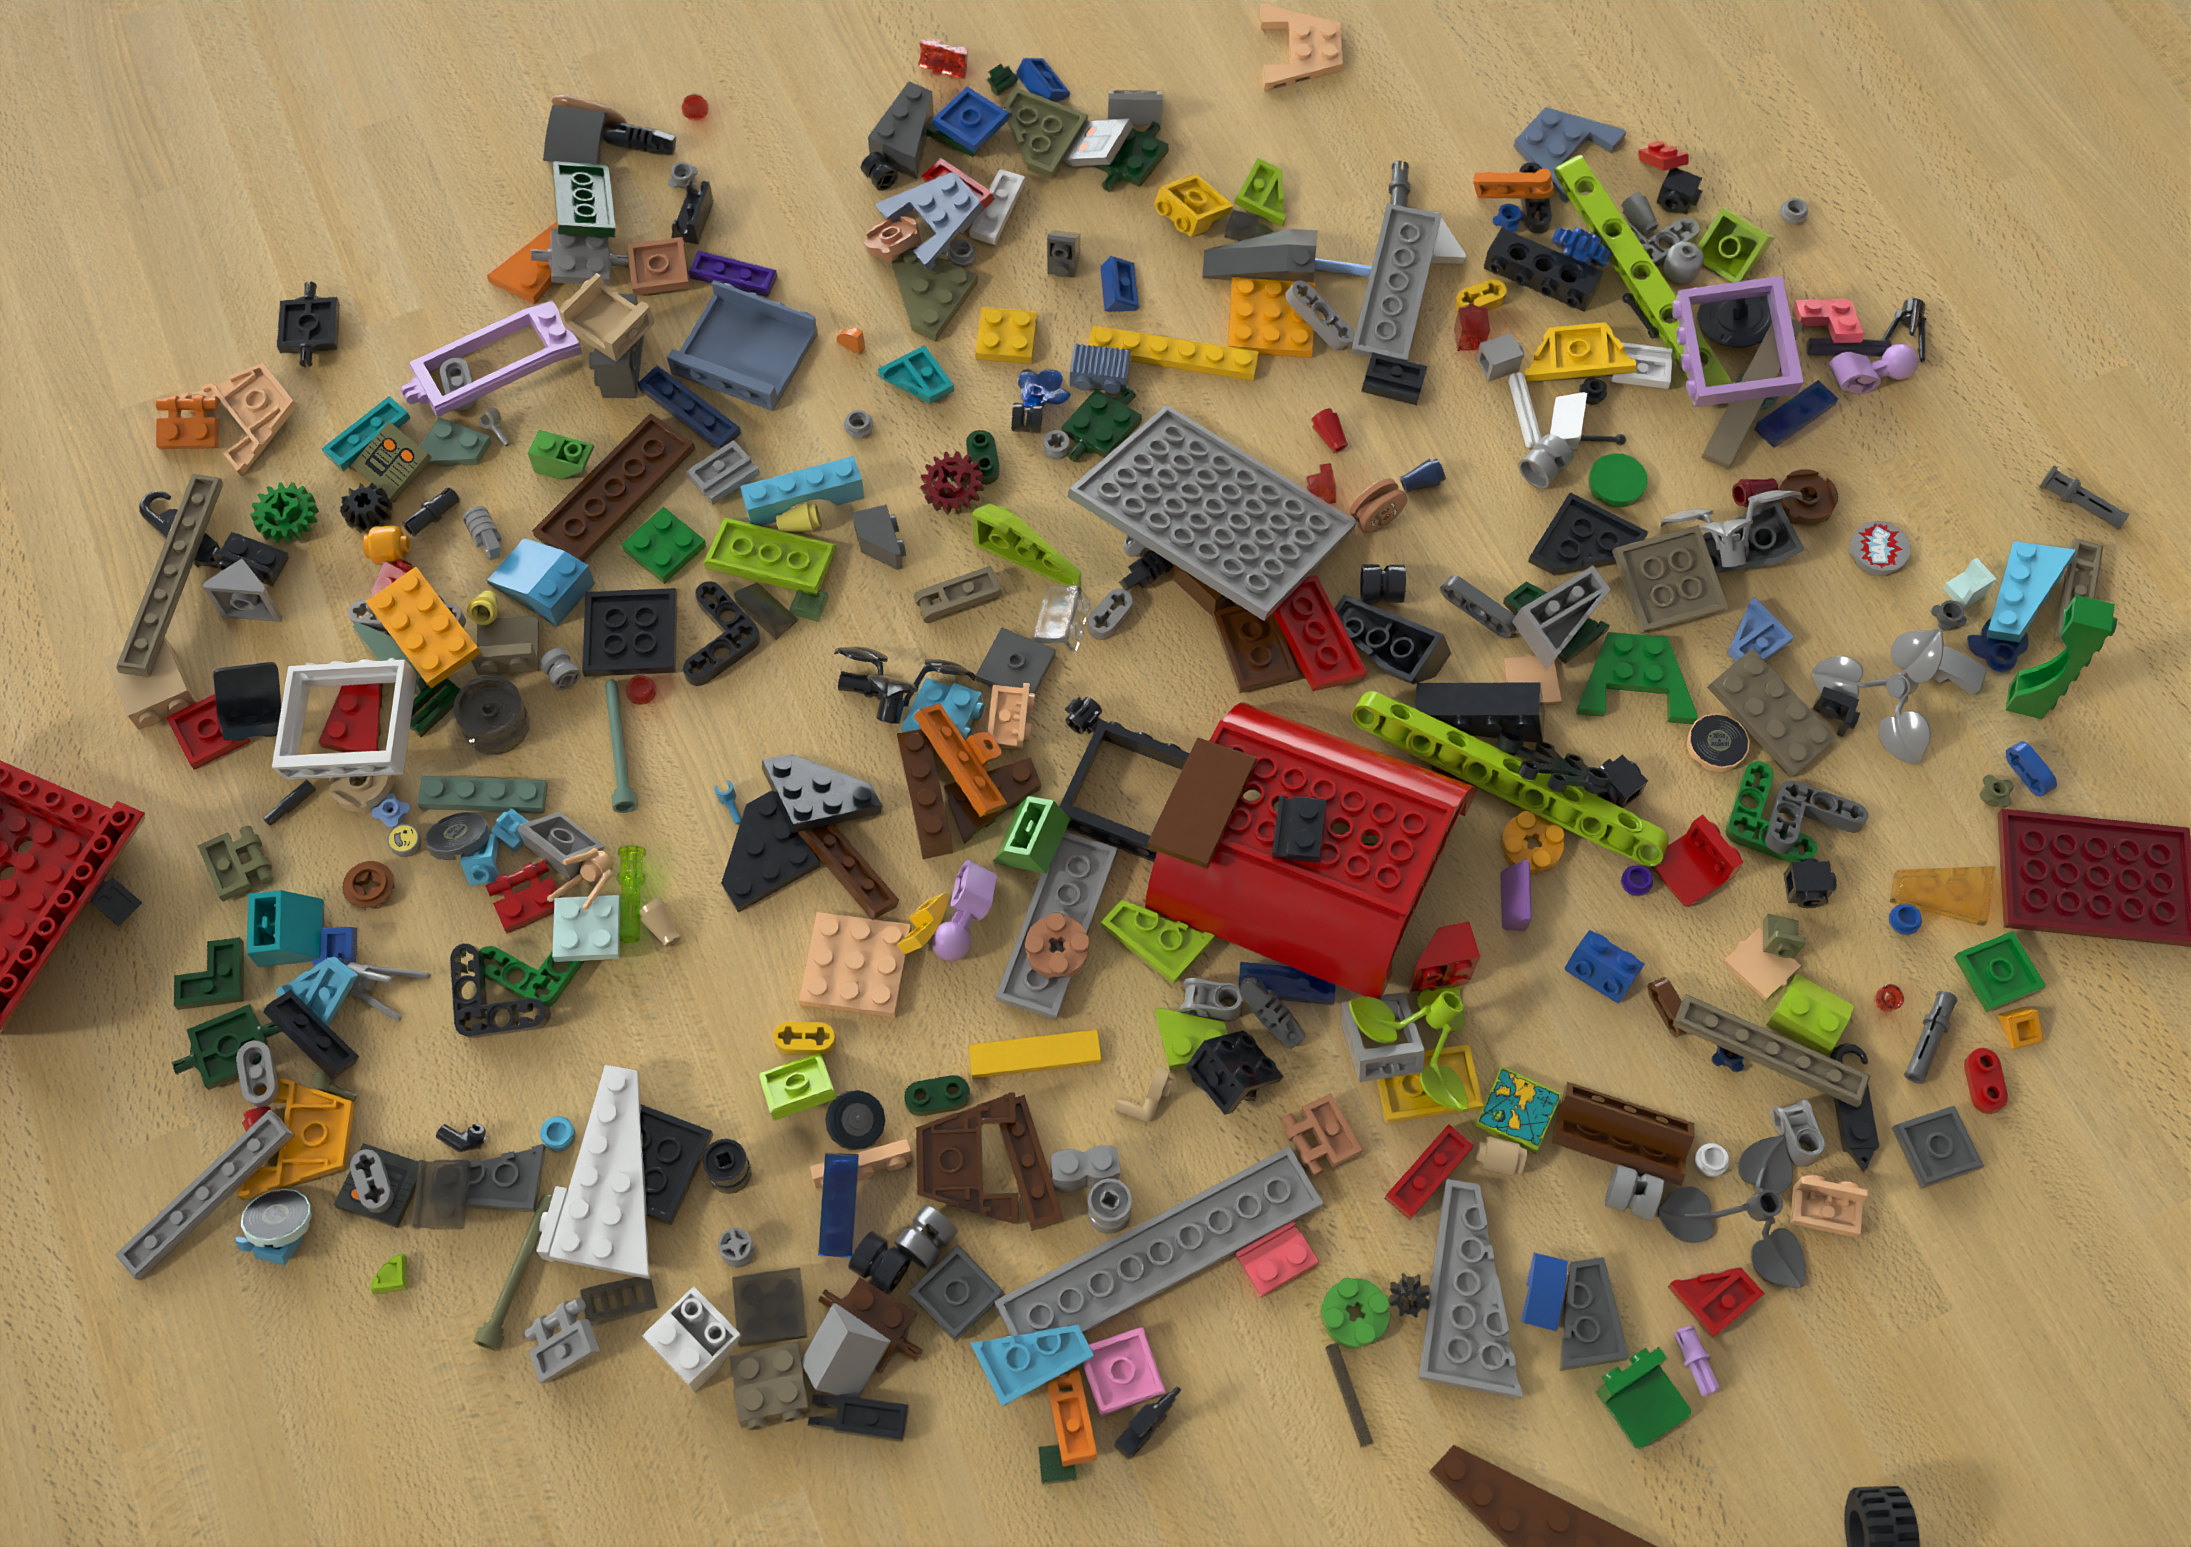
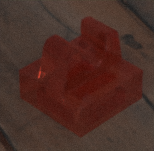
[1307,463,1336,504]

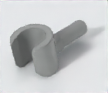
[479,408,511,446]

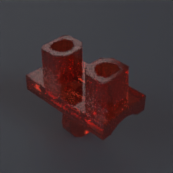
[918,39,968,78]

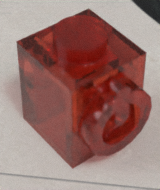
[1454,303,1490,351]

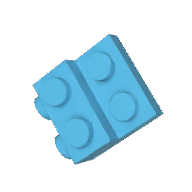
[901,677,985,744]

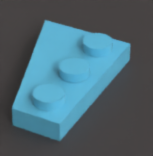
[970,1324,1095,1407]

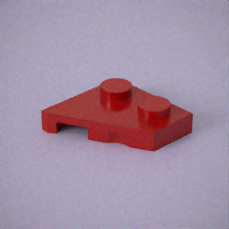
[1667,1267,1765,1338]

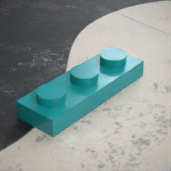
[321,396,410,472]

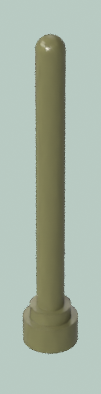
[473,1193,553,1351]

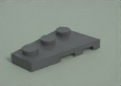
[433,1144,546,1212]

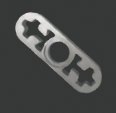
[1285,281,1354,350]

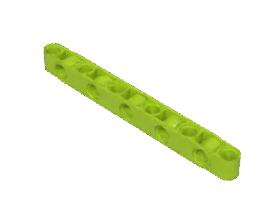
[1554,155,1732,387]
[1351,691,1669,866]

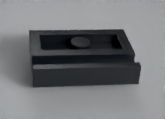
[1361,352,1428,406]
[1272,795,1326,863]

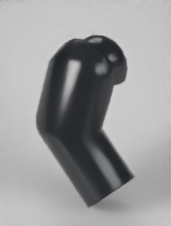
[436,1124,487,1152]

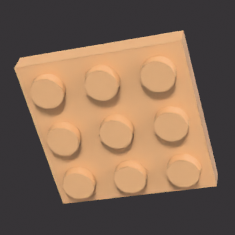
[799,912,911,1018]

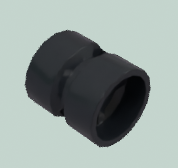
[1360,564,1406,603]
[702,1138,752,1194]
[848,1231,912,1294]

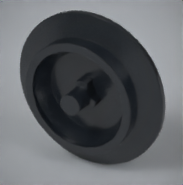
[1698,295,1772,348]

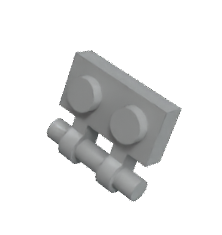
[525,1297,600,1383]

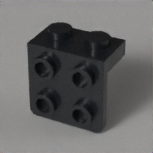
[213,662,282,741]

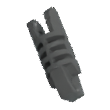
[1239,975,1305,1049]

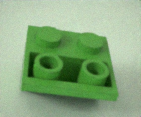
[993,796,1070,873]

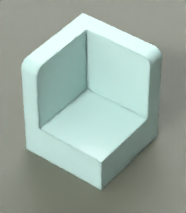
[1943,558,1996,609]

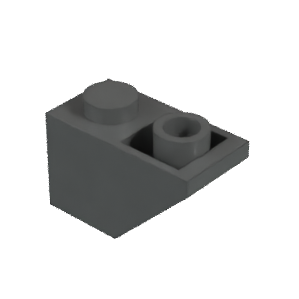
[1047,230,1081,278]
[852,504,906,570]

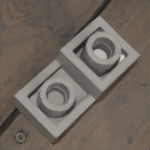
[1933,646,1987,695]

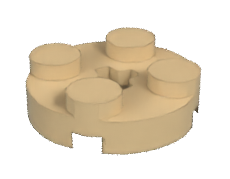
[329,775,395,814]

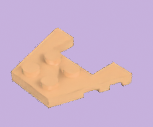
[1260,4,1343,91]
[179,363,298,476]

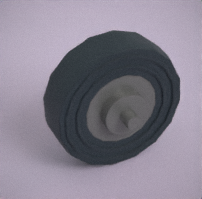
[825,1090,885,1150]

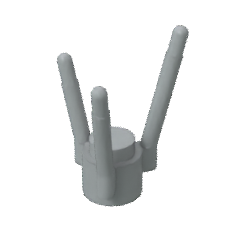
[347,962,430,1021]

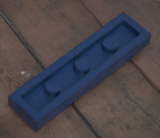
[637,365,741,450]

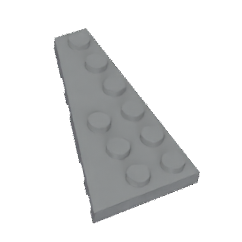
[1418,1179,1523,1400]

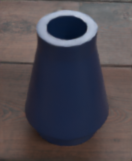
[1400,459,1446,493]

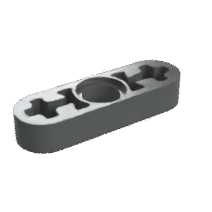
[1440,575,1517,638]

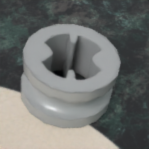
[1043,430,1069,460]

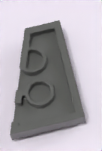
[1560,1257,1629,1371]

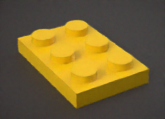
[1376,1044,1484,1124]

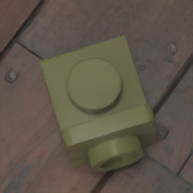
[1763,913,1806,959]

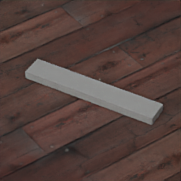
[115,1110,294,1280]

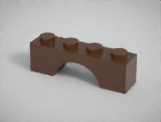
[897,729,953,859]

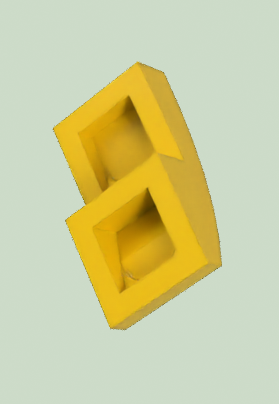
[897,892,949,955]

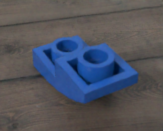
[1521,1252,1568,1331]

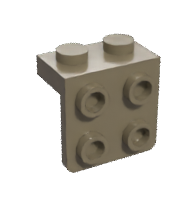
[471,616,539,675]

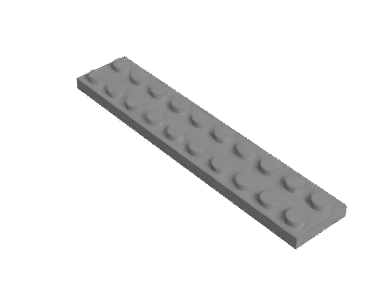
[994,1146,1323,1336]

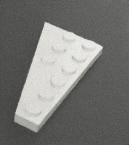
[549,1065,650,1279]

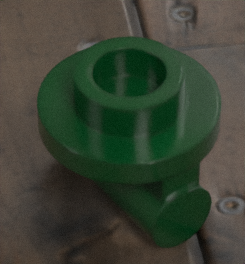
[986,63,1018,96]

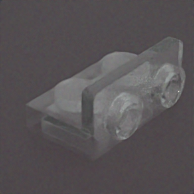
[1033,585,1091,651]

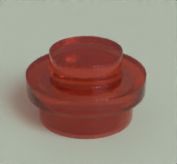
[681,94,709,120]
[625,675,657,705]

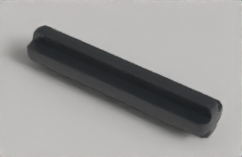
[1806,338,1892,357]

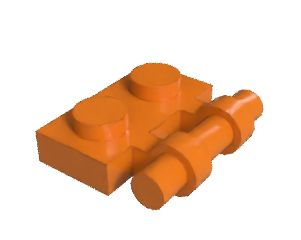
[156,395,219,449]

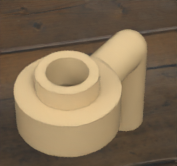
[1114,1067,1174,1122]

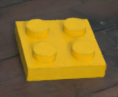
[975,307,1037,364]

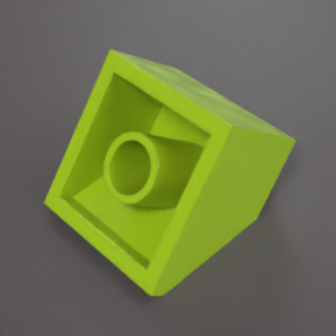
[1697,208,1775,283]
[1766,972,1854,1056]

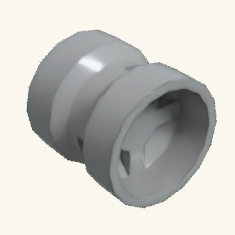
[539,648,581,690]

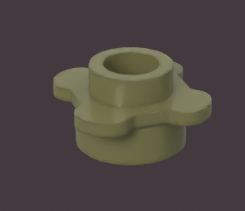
[1980,775,2014,808]

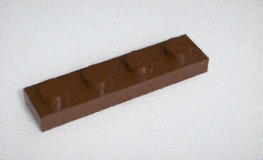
[798,824,899,920]
[998,1095,1063,1231]

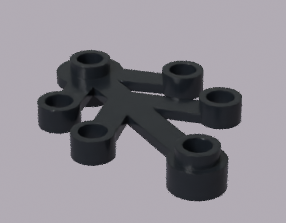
[1497,730,1611,794]

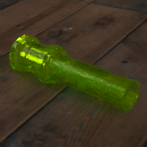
[617,845,646,943]

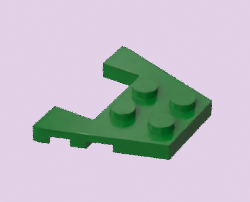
[1576,632,1698,725]

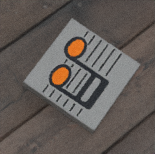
[1063,119,1133,166]

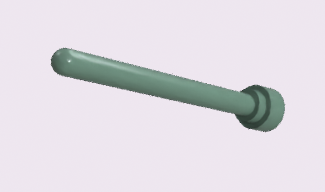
[605,679,638,813]

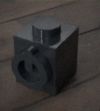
[1656,168,1703,215]
[1597,754,1648,808]
[1784,858,1837,909]

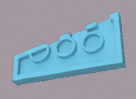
[1988,541,2076,642]

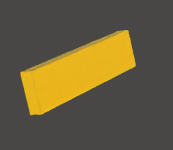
[968,1029,1101,1079]

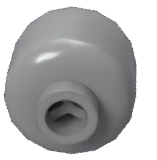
[1663,242,1704,284]

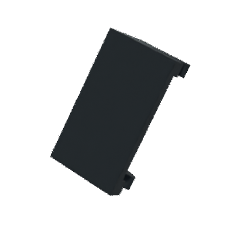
[671,180,714,244]

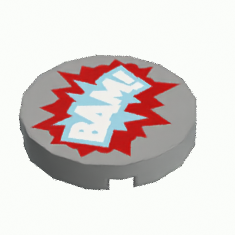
[1849,521,1910,576]

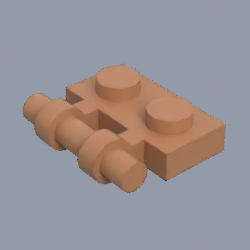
[1281,1093,1363,1177]

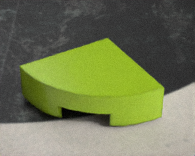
[371,1254,408,1295]

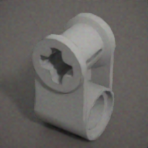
[1179,978,1243,1022]
[1771,1099,1825,1167]

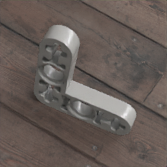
[1608,217,1700,267]

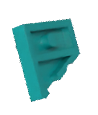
[877,345,954,404]

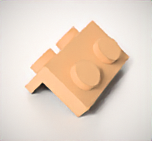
[986,683,1035,750]
[1790,1175,1869,1238]

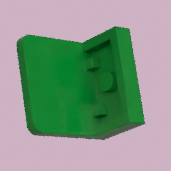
[1596,1347,1691,1449]

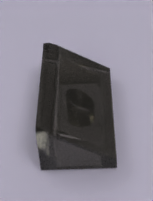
[734,582,798,639]

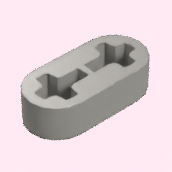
[1088,589,1133,640]
[350,1149,394,1213]

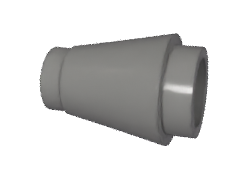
[1621,192,1659,235]

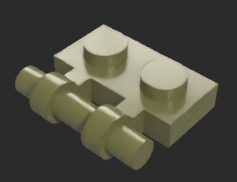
[197,826,273,902]

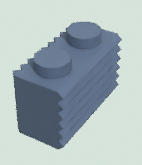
[1070,343,1131,394]

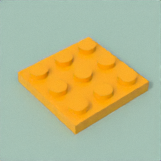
[1228,277,1315,358]

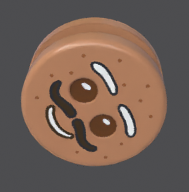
[1350,478,1408,532]

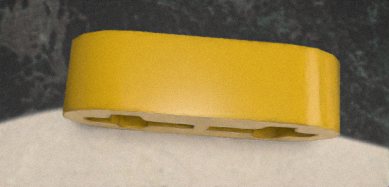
[1455,279,1507,317]
[773,1022,836,1055]

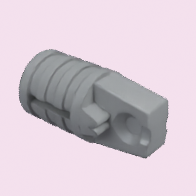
[462,506,502,560]

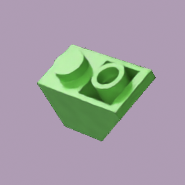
[528,430,594,480]

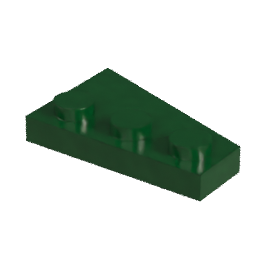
[1503,581,1610,664]

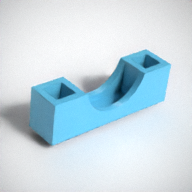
[740,456,864,526]

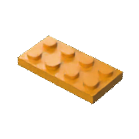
[365,567,482,688]

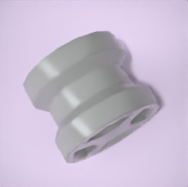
[718,1228,755,1268]

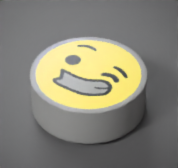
[387,824,421,857]

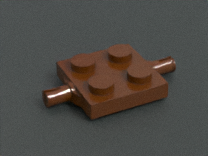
[818,1277,923,1373]

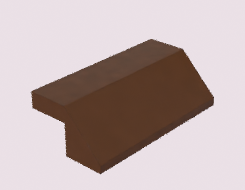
[1552,1082,1694,1186]

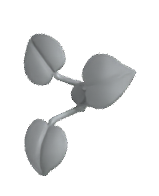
[1660,490,1803,567]
[1812,629,1944,764]

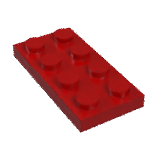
[1273,575,1368,692]

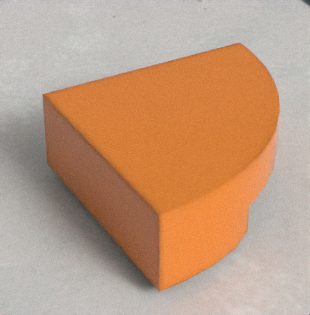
[836,328,865,355]

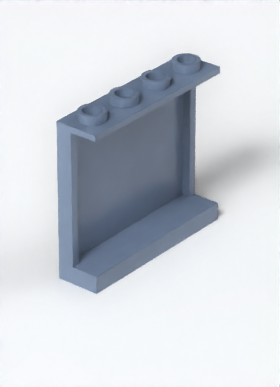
[667,280,818,411]

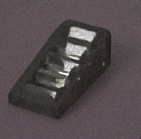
[580,1275,658,1327]

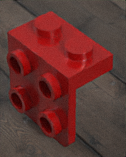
[1651,815,1744,907]

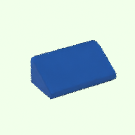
[1016,58,1071,103]
[1100,256,1139,312]

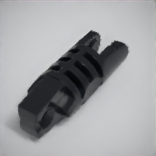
[603,122,676,155]
[1119,551,1174,591]

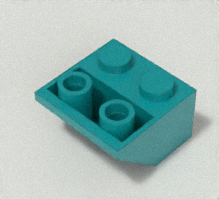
[247,890,324,967]

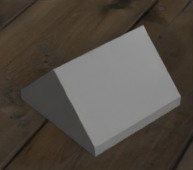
[1108,90,1163,126]
[203,559,282,622]
[518,812,605,881]
[801,1303,891,1398]

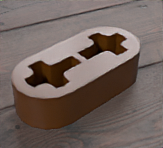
[1648,977,1688,1038]

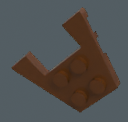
[916,1092,1019,1224]

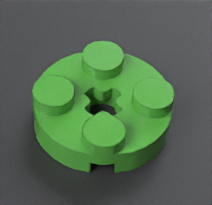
[1321,1278,1390,1349]

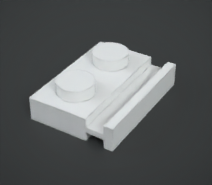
[1611,342,1672,389]

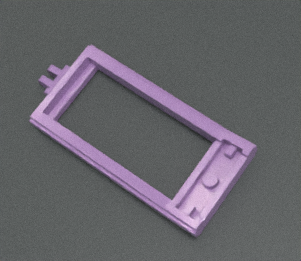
[401,301,582,417]

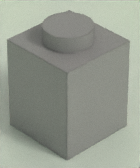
[1476,333,1524,382]

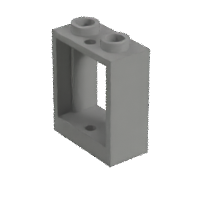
[1341,992,1425,1082]

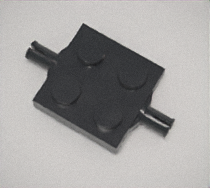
[277,282,340,367]

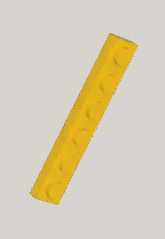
[1088,325,1259,381]

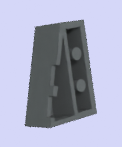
[868,81,934,179]

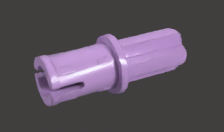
[1674,1325,1719,1397]

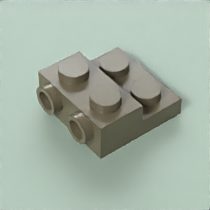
[730,1342,811,1430]

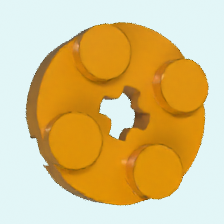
[1500,811,1564,875]

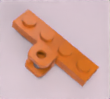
[914,703,1007,817]

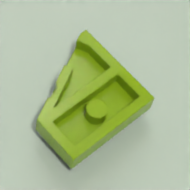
[1234,158,1286,227]
[1154,1008,1228,1071]

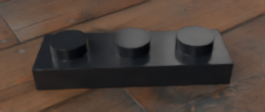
[263,990,359,1079]

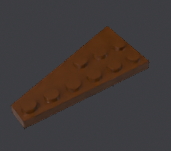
[1429,1445,1657,1547]

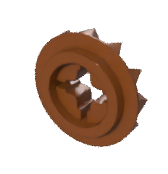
[343,861,395,910]

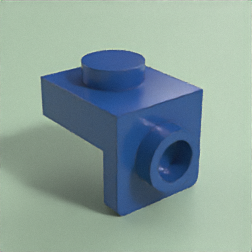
[313,927,357,966]

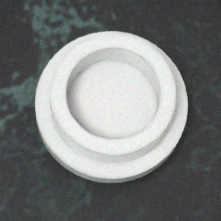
[1695,1143,1729,1177]

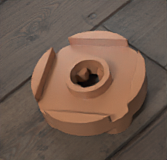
[864,217,921,262]
[1025,913,1089,979]

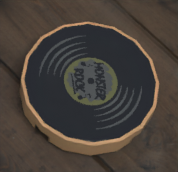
[1686,713,1750,773]

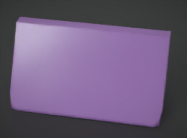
[1500,860,1532,931]

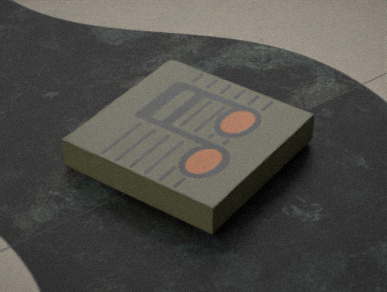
[351,422,432,502]

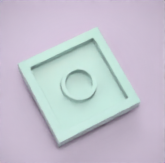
[552,895,621,962]

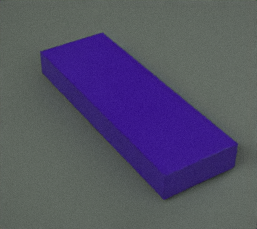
[688,251,777,298]

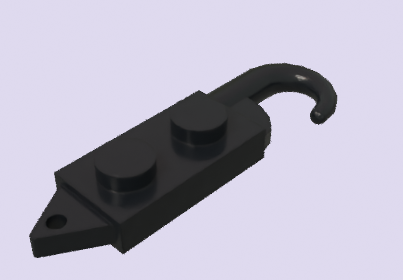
[139,491,221,568]
[1830,1043,1879,1171]

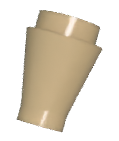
[639,898,681,948]

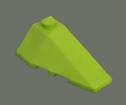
[972,503,1081,592]

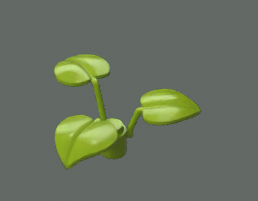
[1349,987,1468,1111]

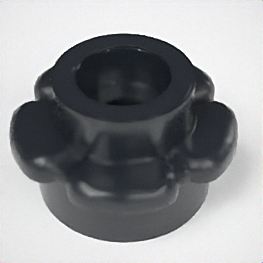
[1579,378,1607,405]

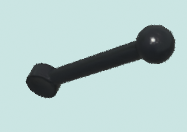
[1622,293,1659,339]
[1580,434,1626,445]

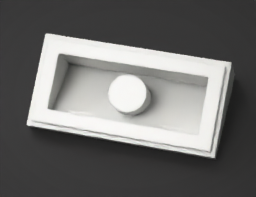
[1550,393,1587,450]

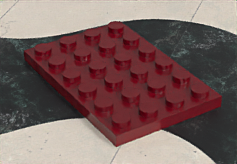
[1997,809,2191,947]

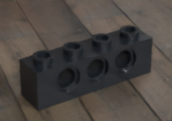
[1483,227,1603,312]

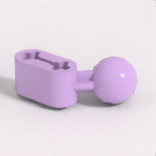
[1829,344,1919,394]
[931,859,997,962]

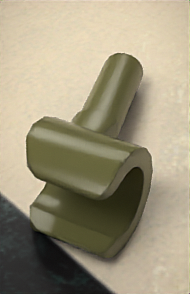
[312,1072,357,1102]

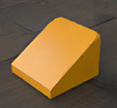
[1998,1007,2044,1049]

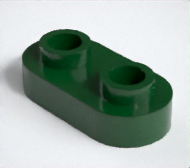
[966,430,1000,485]
[904,1075,970,1116]

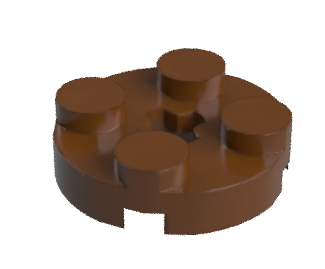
[1778,469,1838,525]

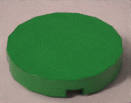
[1588,453,1648,507]

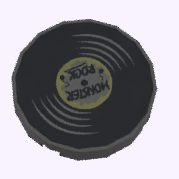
[425,812,489,861]

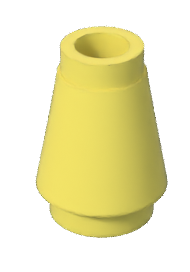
[776,502,822,532]
[467,591,498,625]

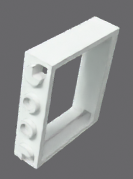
[272,658,417,780]

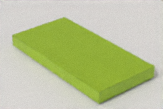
[704,517,836,596]

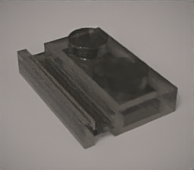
[412,1160,471,1230]

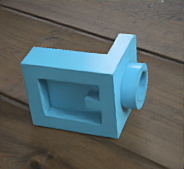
[460,834,500,886]

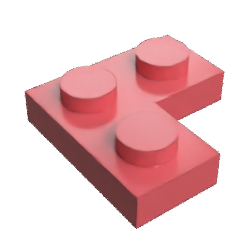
[1793,299,1864,343]

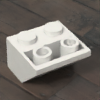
[642,1286,741,1393]

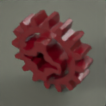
[920,451,984,515]

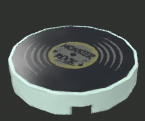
[241,1189,312,1248]

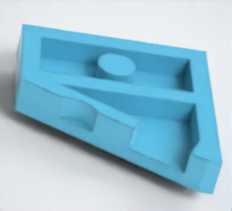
[275,956,358,1026]

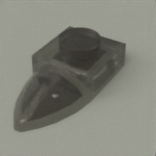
[1224,210,1275,241]

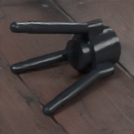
[1882,298,1927,362]

